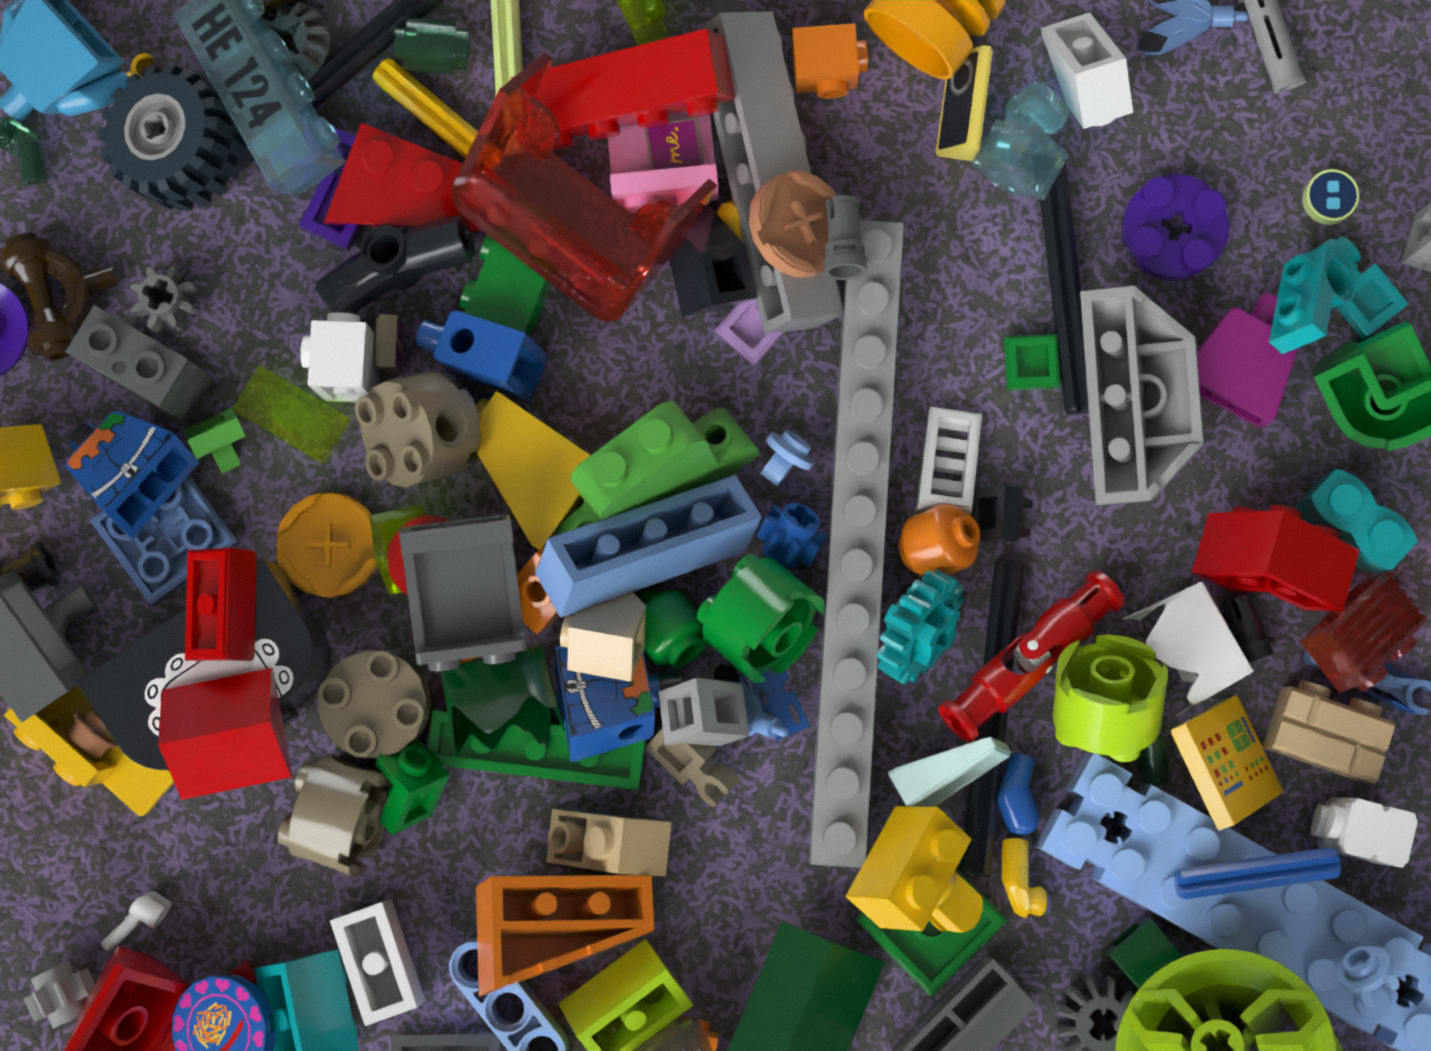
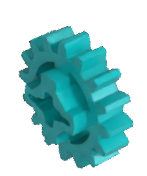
[877,569,964,685]

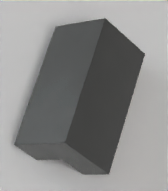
[891,954,1037,1051]

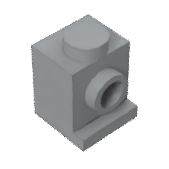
[658,678,749,746]

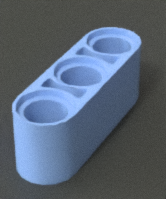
[449,938,570,1051]

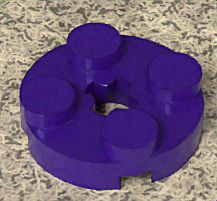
[1121,174,1229,281]

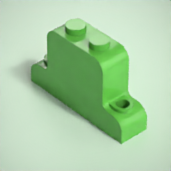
[556,401,760,535]

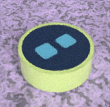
[1302,169,1359,225]

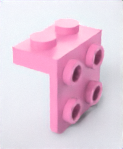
[608,111,718,213]

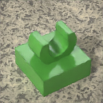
[183,408,245,474]

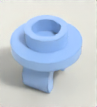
[760,430,814,486]
[1337,946,1399,1009]

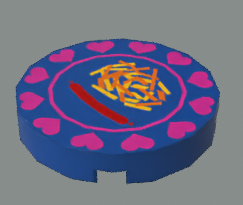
[172,974,275,1051]

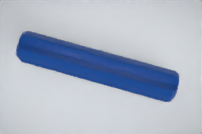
[1174,848,1341,899]

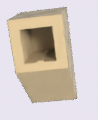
[560,592,646,682]
[546,809,672,877]

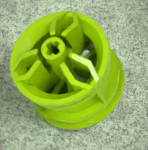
[1115,949,1344,1051]

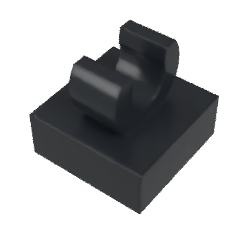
[971,485,1033,543]

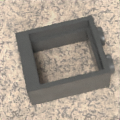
[66,305,216,425]
[0,570,89,723]

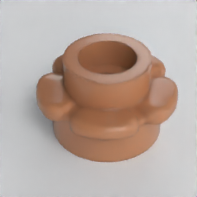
[66,709,117,759]

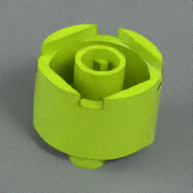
[1052,634,1168,762]

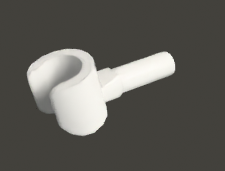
[101,891,172,952]

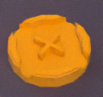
[276,493,383,598]

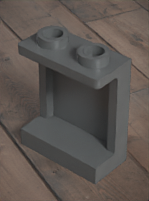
[399,514,527,671]

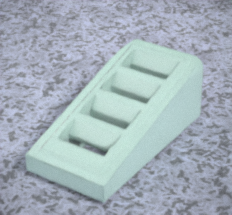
[888,737,1012,807]

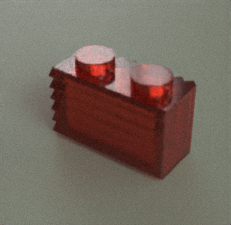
[1299,571,1426,693]

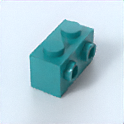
[254,949,359,1051]

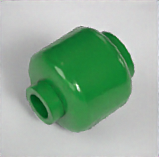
[639,589,707,669]

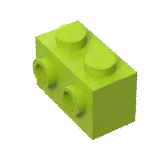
[558,938,694,1051]

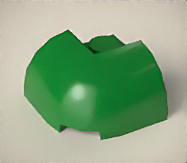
[1312,320,1431,452]

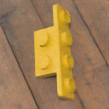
[4,685,174,816]

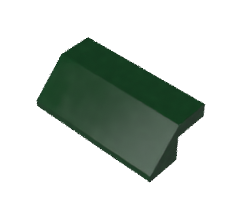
[728,920,885,1051]

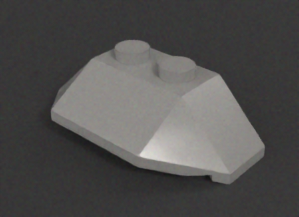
[1080,286,1204,506]

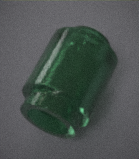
[394,17,470,75]

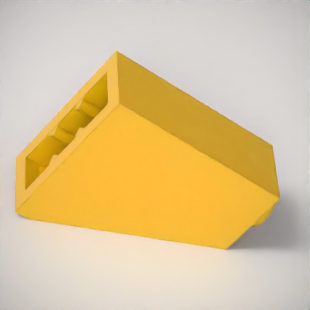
[475,391,591,551]

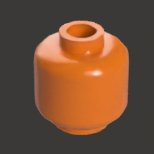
[898,503,980,578]

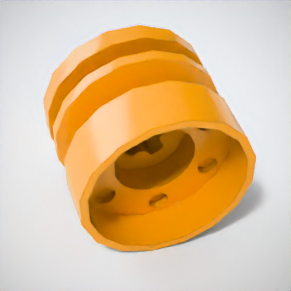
[864,0,1006,80]

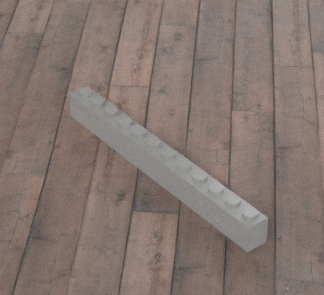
[808,220,904,868]

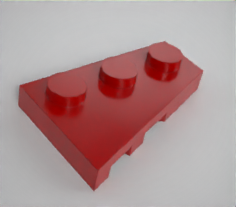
[323,123,509,233]

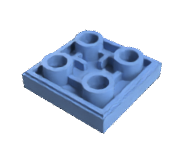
[89,475,240,606]

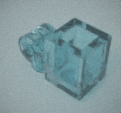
[971,81,1069,200]

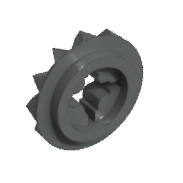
[253,2,330,86]

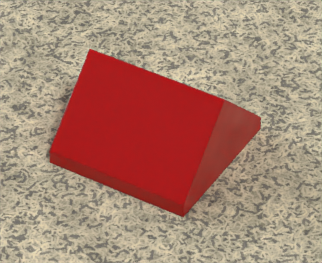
[158,668,293,800]

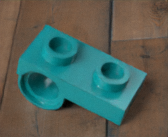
[1269,244,1355,354]

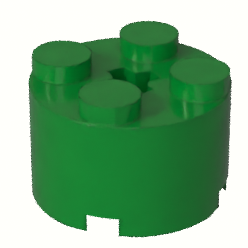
[697,554,825,683]

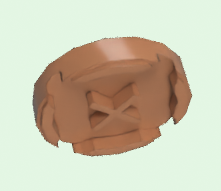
[749,170,837,278]

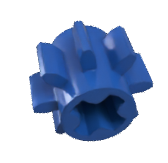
[756,503,827,569]

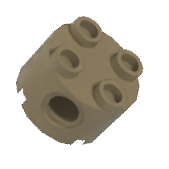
[355,371,481,488]
[318,650,434,758]
[278,754,392,878]

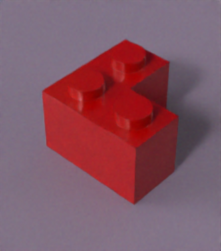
[1192,505,1360,611]

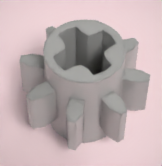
[130,266,198,332]
[23,961,95,1029]

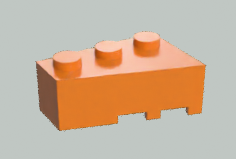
[476,875,654,997]

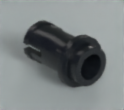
[1221,593,1275,662]

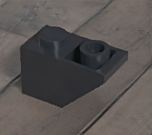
[659,205,758,317]

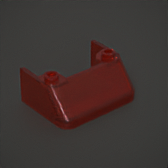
[451,53,717,322]

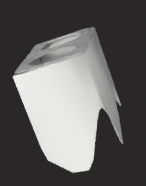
[1122,582,1254,717]

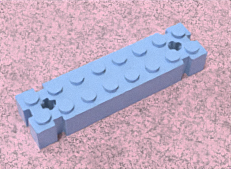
[1034,752,1431,1051]

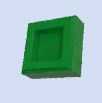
[1003,334,1060,391]

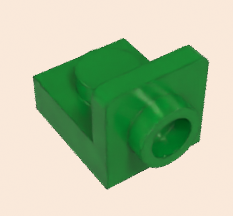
[375,740,450,835]

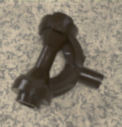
[0,232,118,362]

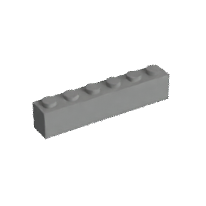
[697,11,844,334]

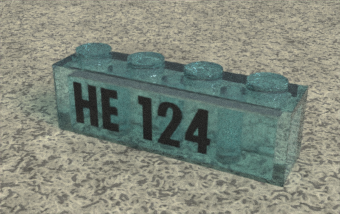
[173,0,345,198]

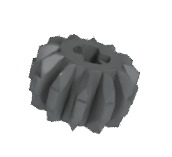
[1053,975,1136,1051]

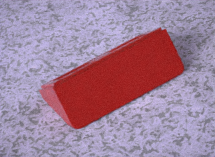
[185,548,257,661]

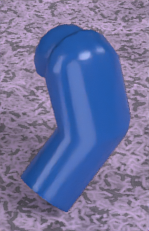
[997,753,1039,837]

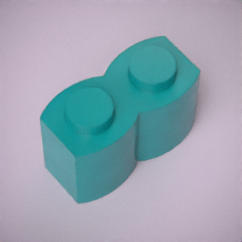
[1296,469,1418,575]

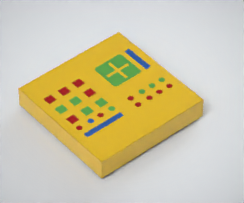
[1171,695,1284,830]

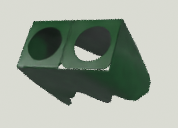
[441,645,566,758]

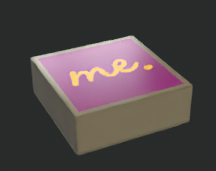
[645,117,704,170]
[374,314,405,376]

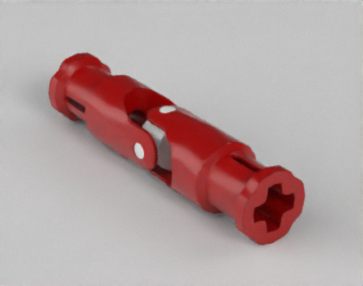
[938,570,1125,743]

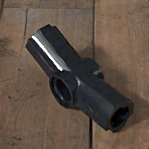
[315,215,476,314]

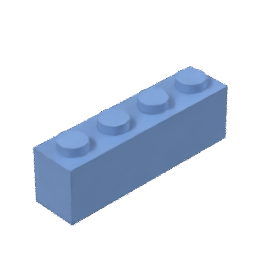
[536,475,761,618]

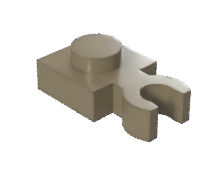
[645,728,740,807]

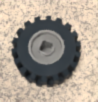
[99,64,248,211]

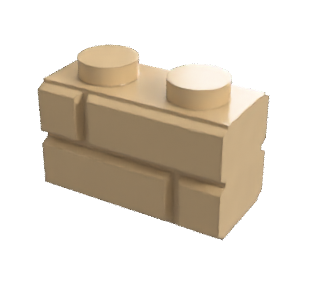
[1262,680,1395,784]

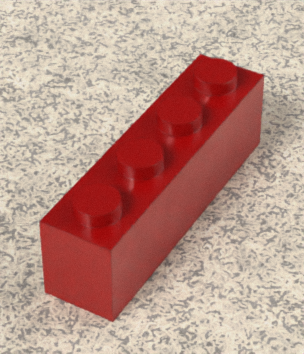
[511,29,735,151]

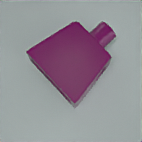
[1197,293,1298,429]

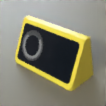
[936,45,993,161]

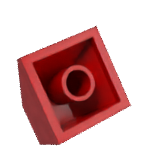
[63,946,191,1051]

